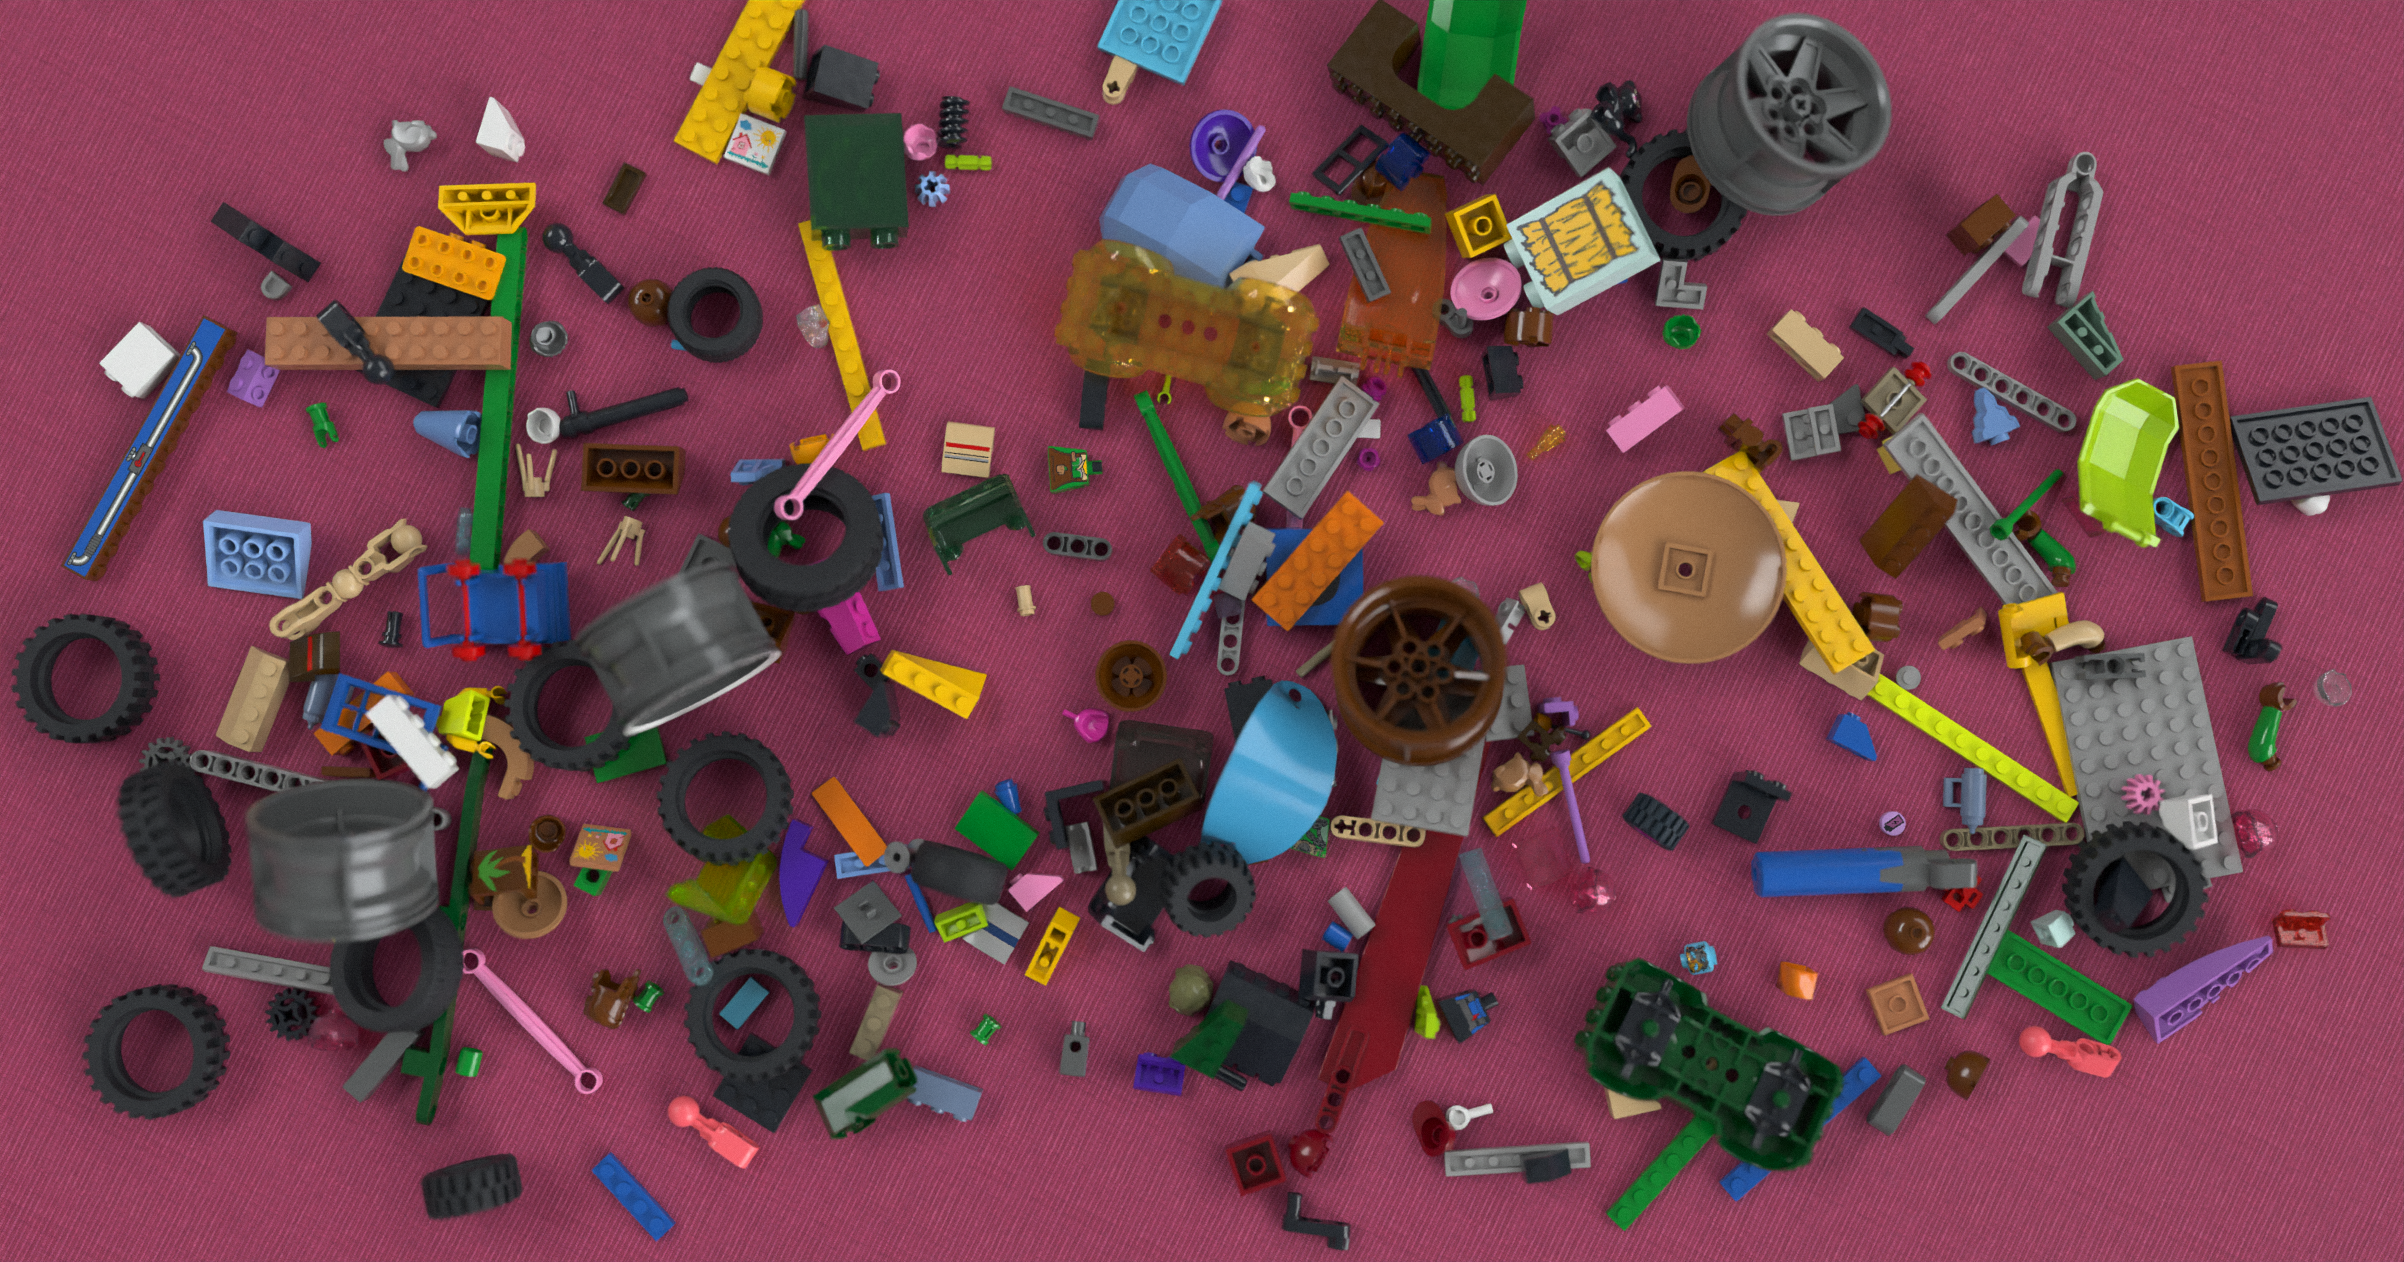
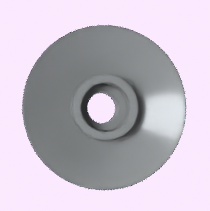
[868,947,917,986]

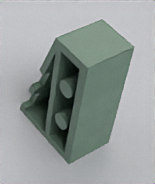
[2047,291,2123,380]

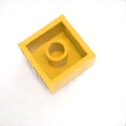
[1445,194,1512,258]

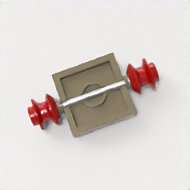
[1858,362,1931,439]

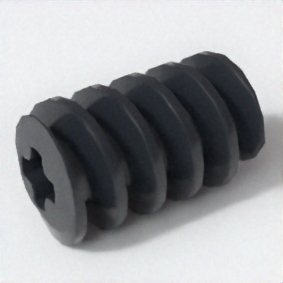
[937,96,970,149]

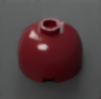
[1288,1129,1333,1179]

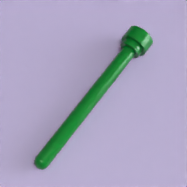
[1990,469,2063,540]

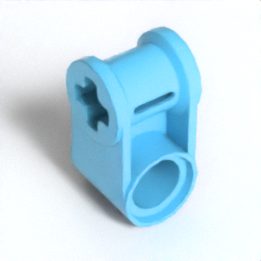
[2153,497,2195,537]

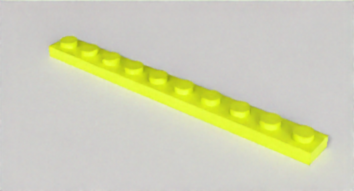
[1867,674,2079,823]

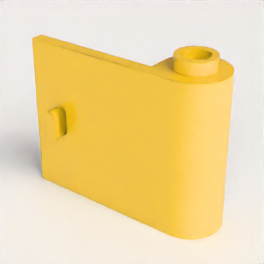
[1998,592,2069,668]

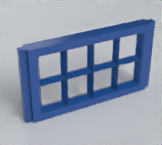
[320,673,442,755]

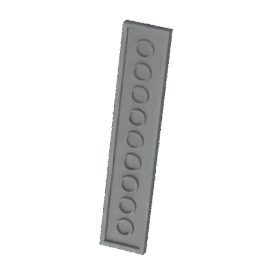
[1883,413,2058,605]

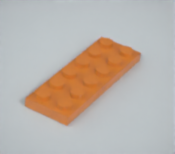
[1251,490,1384,631]

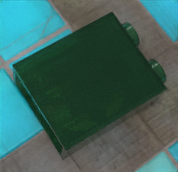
[804,113,909,251]

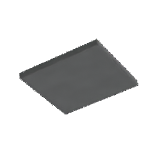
[834,880,902,944]

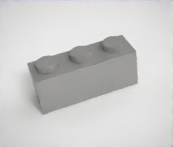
[1218,522,1276,601]

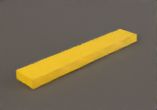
[2021,658,2077,797]

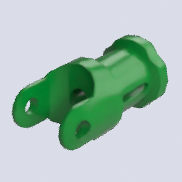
[306,402,339,448]

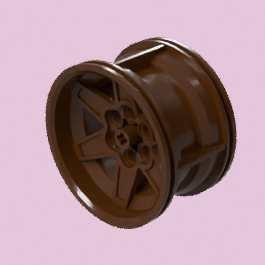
[1331,575,1507,767]

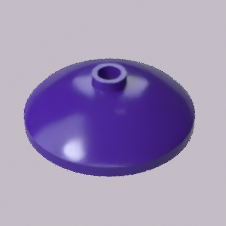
[1189,109,1257,182]

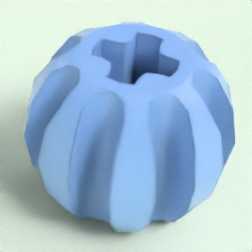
[915,171,950,207]

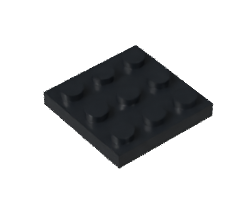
[713,1033,813,1133]

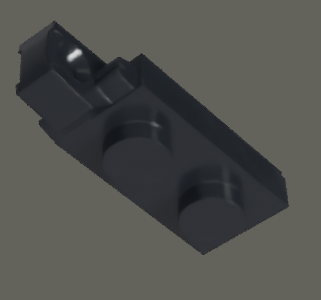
[1848,307,1915,359]

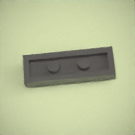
[1338,228,1391,303]

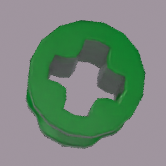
[633,980,665,1013]
[970,1013,1002,1046]

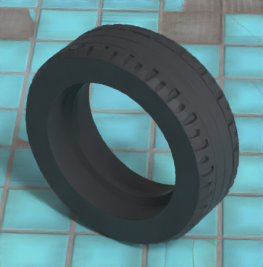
[330,907,464,1032]

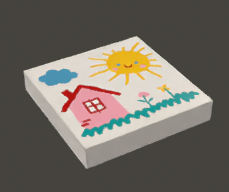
[724,113,786,175]

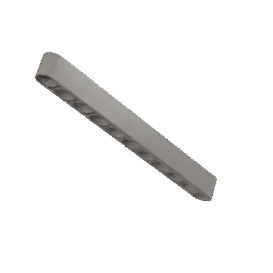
[190,750,452,831]

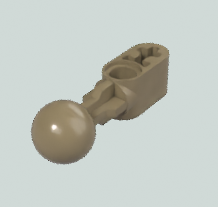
[1103,822,1136,905]

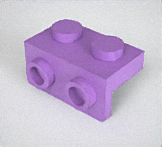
[227,349,280,407]
[1537,697,1578,726]

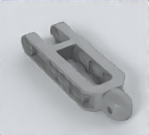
[2022,152,2103,308]

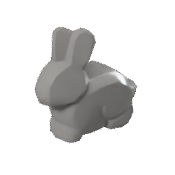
[383,120,437,171]

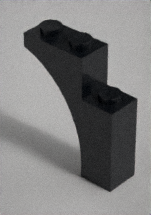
[210,202,321,283]

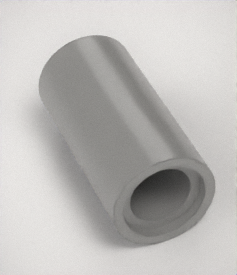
[1327,887,1376,940]

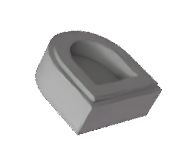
[261,271,293,300]

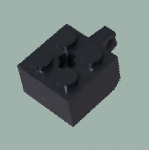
[1298,949,1359,1019]

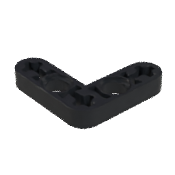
[2235,597,2282,665]

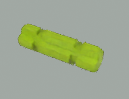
[945,155,992,170]
[1459,375,1476,422]

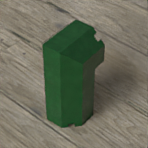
[812,1048,918,1140]

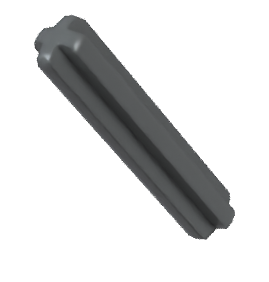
[793,9,808,80]

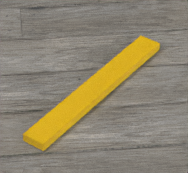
[1482,707,1652,837]

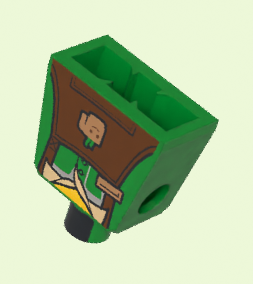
[1048,446,1103,494]

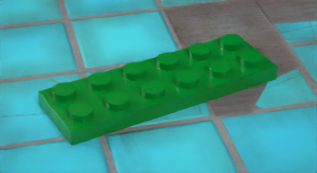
[1987,930,2133,1045]

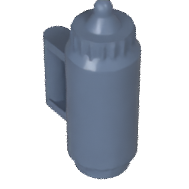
[303,674,355,730]
[1943,768,1987,834]

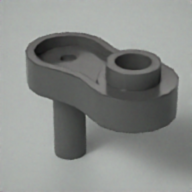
[1432,299,1473,339]

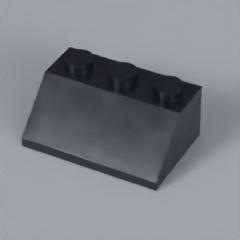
[853,681,901,738]

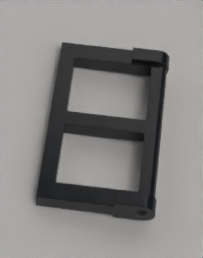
[1312,124,1390,196]

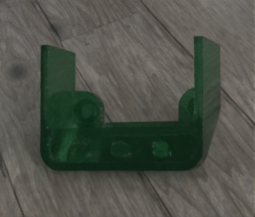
[923,474,1036,576]

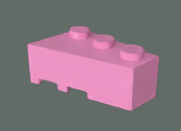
[1606,385,1685,453]

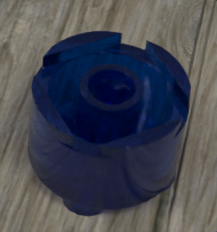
[1375,133,1431,191]
[1407,413,1464,465]

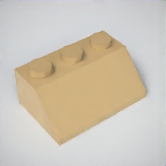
[1799,639,1884,700]

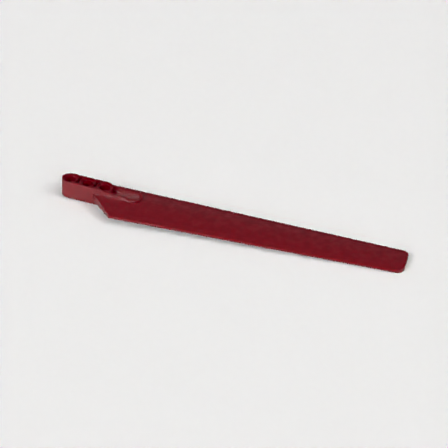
[1315,741,1491,1134]

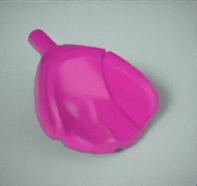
[1062,708,1109,743]

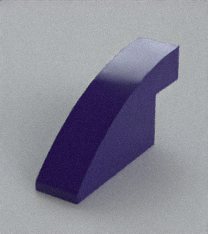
[780,819,829,928]

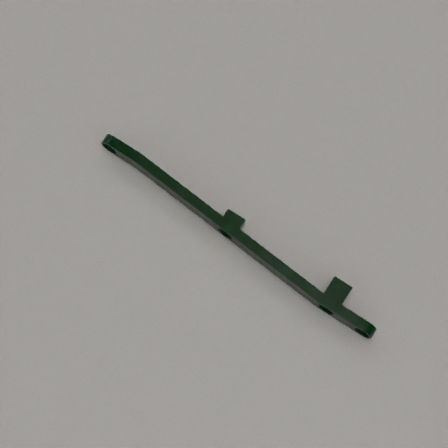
[401,740,493,1126]

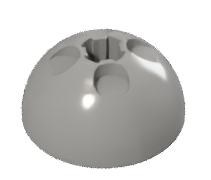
[1455,435,1518,506]

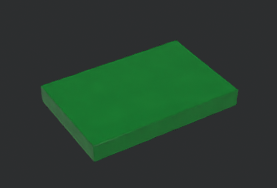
[584,726,668,783]
[954,790,1040,871]

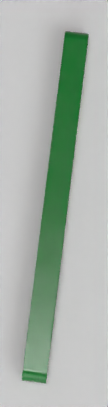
[470,227,528,570]

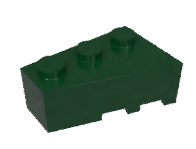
[1170,999,1249,1079]

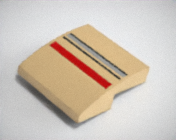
[941,421,995,478]

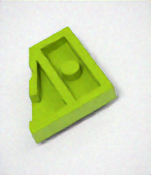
[1414,985,1439,1038]

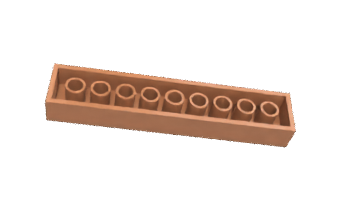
[265,317,512,370]

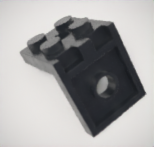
[1711,770,1792,844]
[1043,779,1105,850]

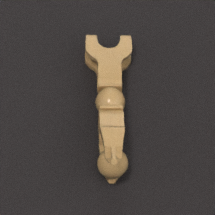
[269,519,428,640]

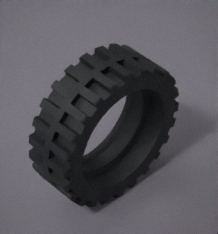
[1620,128,1748,262]
[11,614,160,743]
[504,640,638,772]
[656,731,794,866]
[116,760,232,898]
[2062,821,2209,958]
[684,949,821,1081]
[82,984,230,1120]

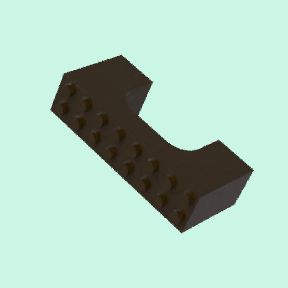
[1327,0,1535,186]

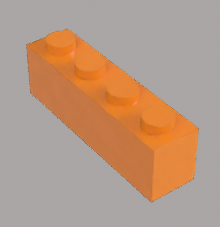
[313,671,414,756]

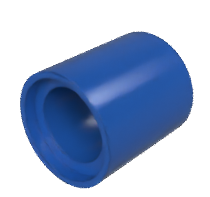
[1322,921,1353,952]

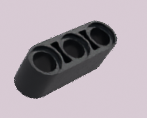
[1079,360,1110,431]
[839,921,911,954]

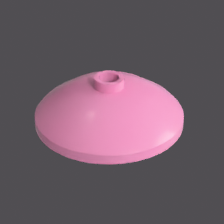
[1451,258,1522,320]

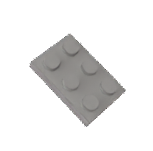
[1476,665,1534,742]

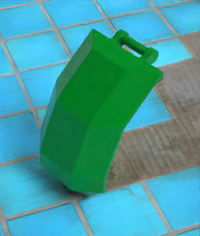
[1417,0,1527,110]

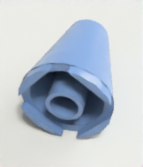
[413,410,482,458]

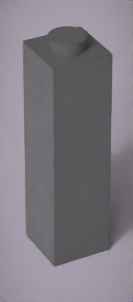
[342,1028,426,1103]

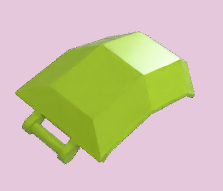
[2077,378,2179,548]

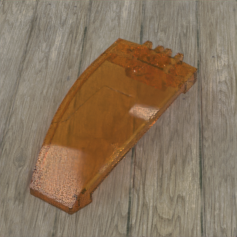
[1336,167,1448,378]

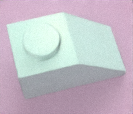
[2031,910,2076,948]

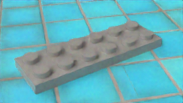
[1262,376,1380,520]

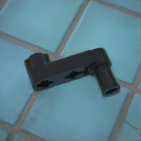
[1281,1192,1351,1250]

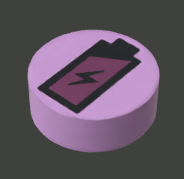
[1879,811,1906,836]

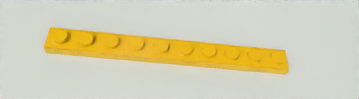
[798,217,886,451]

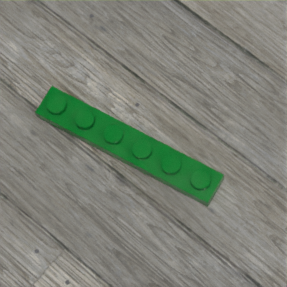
[1289,191,1432,234]
[1605,1115,1715,1231]

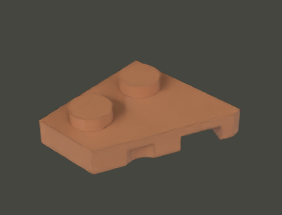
[1938,607,1987,650]

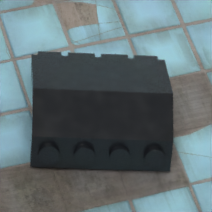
[1204,960,1316,1087]

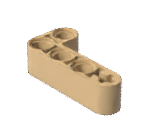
[1331,816,1426,847]

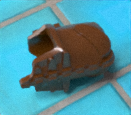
[1190,485,1257,542]
[583,969,641,1029]

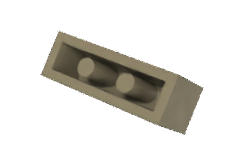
[849,983,903,1061]

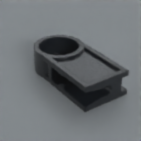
[2222,607,2259,656]

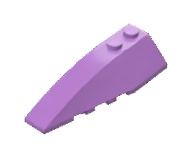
[2133,936,2273,1044]

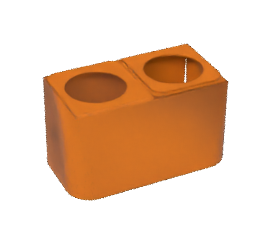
[1776,961,1818,1000]

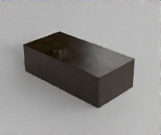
[1093,757,1204,849]

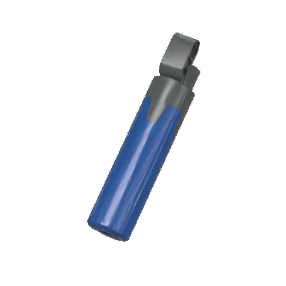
[1751,846,1977,897]

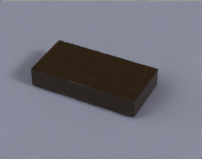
[602,162,647,216]

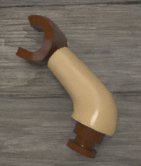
[2020,620,2106,666]

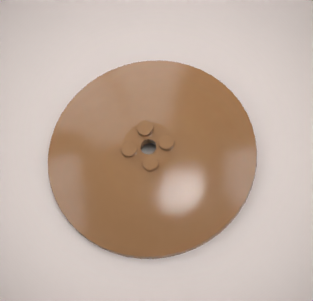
[1591,471,1787,664]

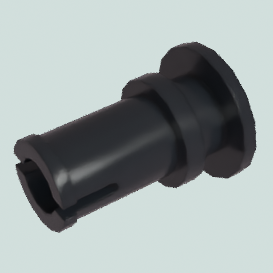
[378,611,403,648]

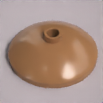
[492,871,568,939]

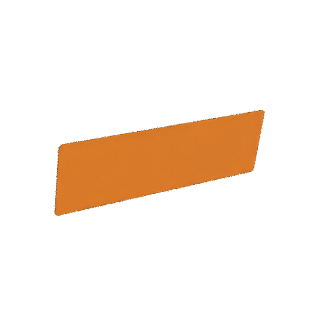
[812,777,887,867]

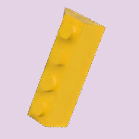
[880,649,987,719]

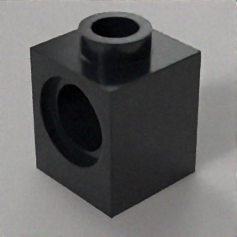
[854,653,890,691]

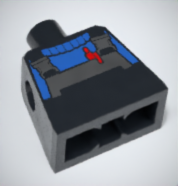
[1437,988,1499,1044]

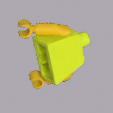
[436,686,507,759]

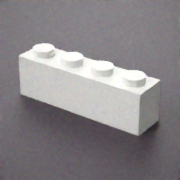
[366,695,459,788]

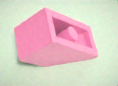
[1008,873,1064,912]

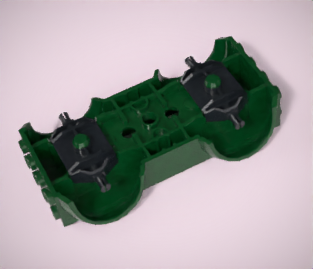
[1573,957,1845,1172]

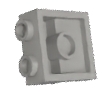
[1548,108,1617,177]

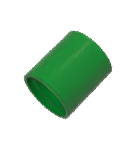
[455,1047,483,1077]

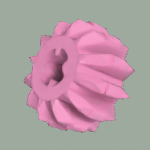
[2121,774,2165,815]

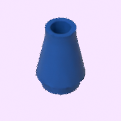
[994,778,1022,814]

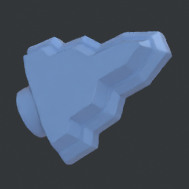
[1972,387,2020,446]

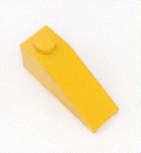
[1025,907,1080,986]

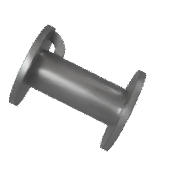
[884,839,925,873]

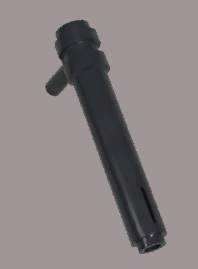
[559,387,689,439]

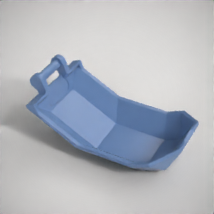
[1099,163,1265,309]

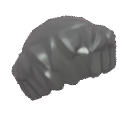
[529,321,568,357]

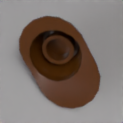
[1670,155,1711,213]
[1351,157,1394,208]

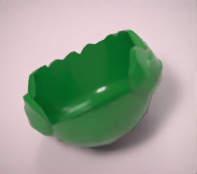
[1662,314,1701,350]

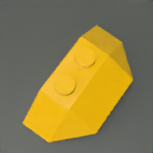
[438,183,536,235]

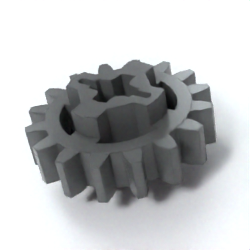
[139,737,192,771]

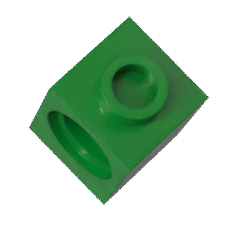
[574,867,613,896]

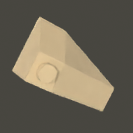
[1229,244,1330,312]

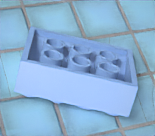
[203,510,312,599]

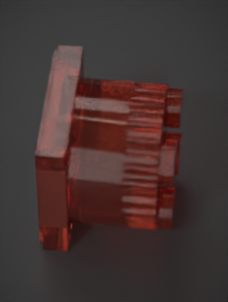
[1150,534,1210,596]

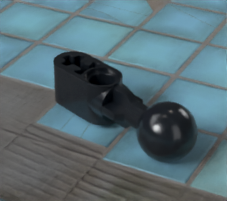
[542,223,625,304]
[316,299,395,385]

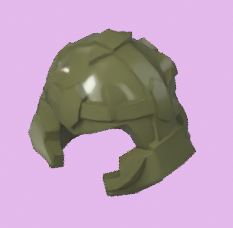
[1169,964,1213,1017]

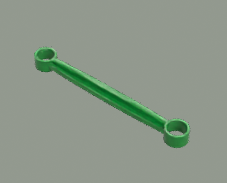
[1133,390,1220,565]

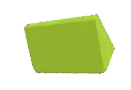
[934,901,988,943]

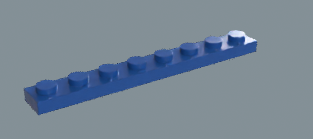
[1718,1057,1881,1202]

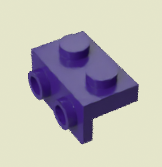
[1133,1052,1186,1096]

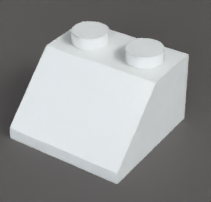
[476,97,525,162]
[2159,794,2218,849]

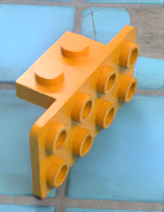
[402,226,506,300]

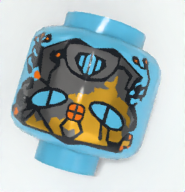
[1680,941,1718,975]

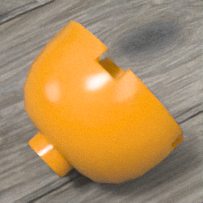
[789,434,834,465]

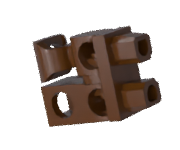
[1718,413,1783,473]

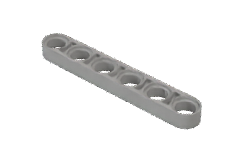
[1925,215,2029,325]
[1947,352,2076,432]
[1217,548,1245,676]

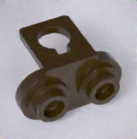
[1518,720,1567,762]

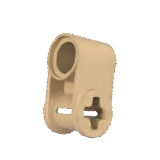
[1103,55,1138,105]
[1518,582,1556,630]

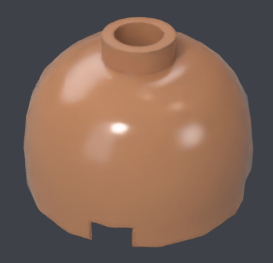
[1222,401,1271,446]

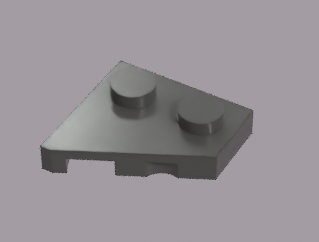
[1830,384,1866,435]

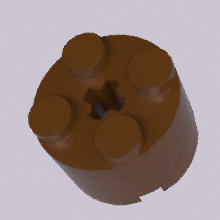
[1504,307,1554,347]
[1852,592,1903,642]

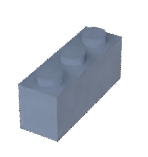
[907,1065,983,1122]

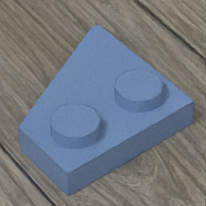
[731,459,786,485]

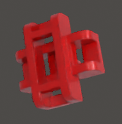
[1941,875,1984,912]

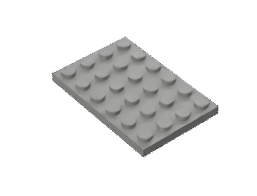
[1371,686,1485,837]

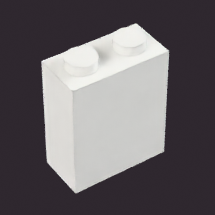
[99,322,180,399]

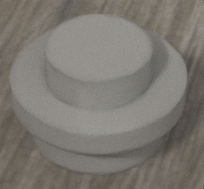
[1896,666,1921,690]

